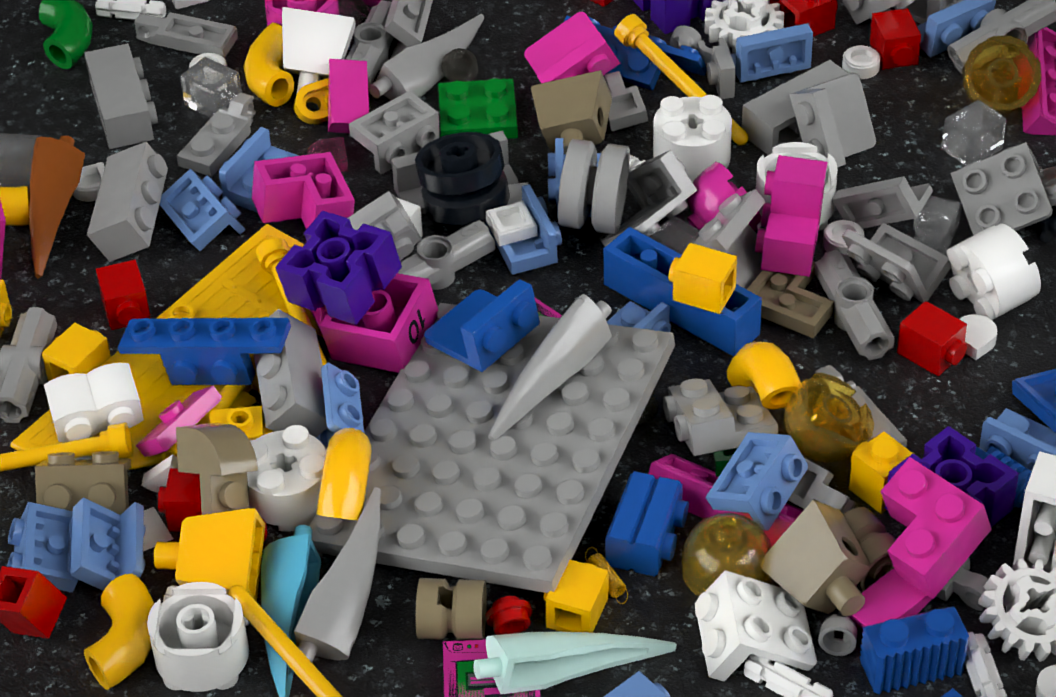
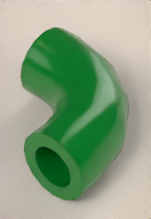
[39,0,93,69]

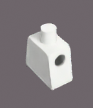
[282,7,356,95]

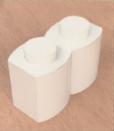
[44,363,144,442]

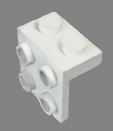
[695,570,817,682]

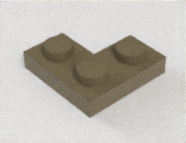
[747,261,834,338]

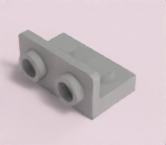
[349,91,440,174]

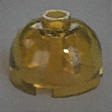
[962,36,1041,114]
[783,373,874,463]
[682,513,771,596]

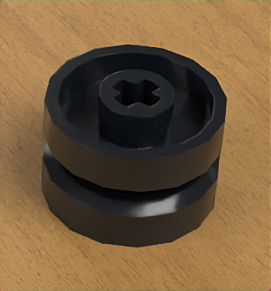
[415,132,510,225]

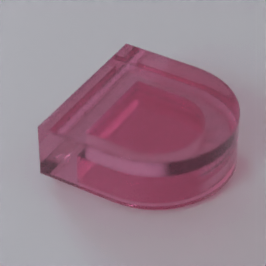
[307,137,349,173]

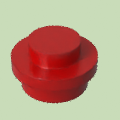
[485,596,532,635]

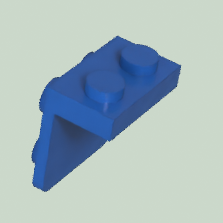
[424,279,540,372]

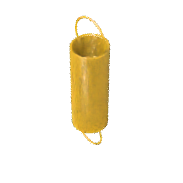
[585,547,628,604]

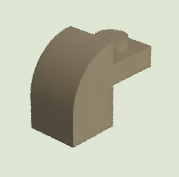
[176,423,258,515]

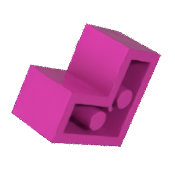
[252,152,355,229]
[755,155,828,277]
[880,457,992,599]

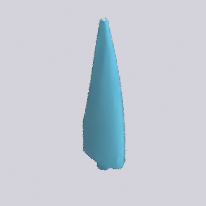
[261,525,321,697]

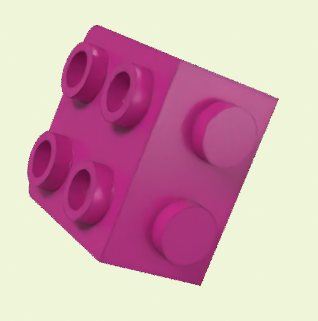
[524,12,621,83]

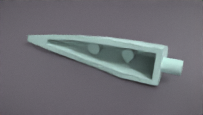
[474,631,677,694]

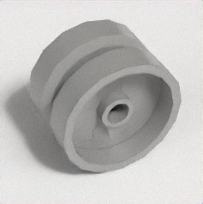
[558,138,630,235]

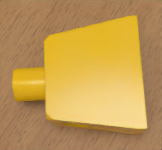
[154,508,265,602]

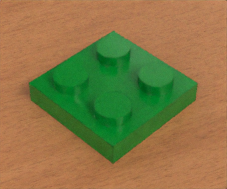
[438,78,518,139]

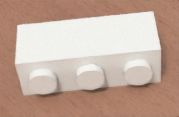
[1013,451,1056,573]

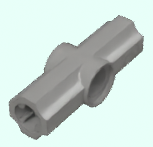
[346,0,395,88]
[947,0,1056,74]
[398,220,495,290]
[815,250,894,360]
[0,307,57,423]

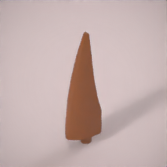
[29,136,85,279]

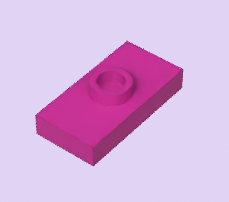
[136,385,222,457]

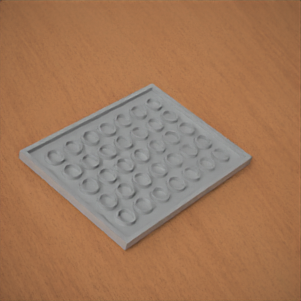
[309,303,675,593]

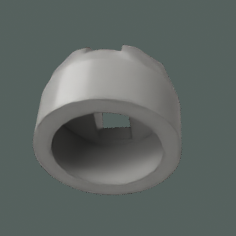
[669,26,702,50]
[818,614,858,656]

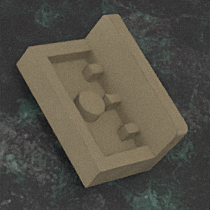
[35,451,131,515]

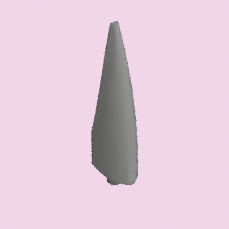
[369,13,484,100]
[488,294,612,441]
[294,486,381,662]

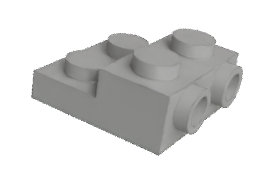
[663,378,778,456]

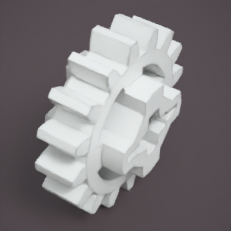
[704,0,784,53]
[978,558,1056,662]

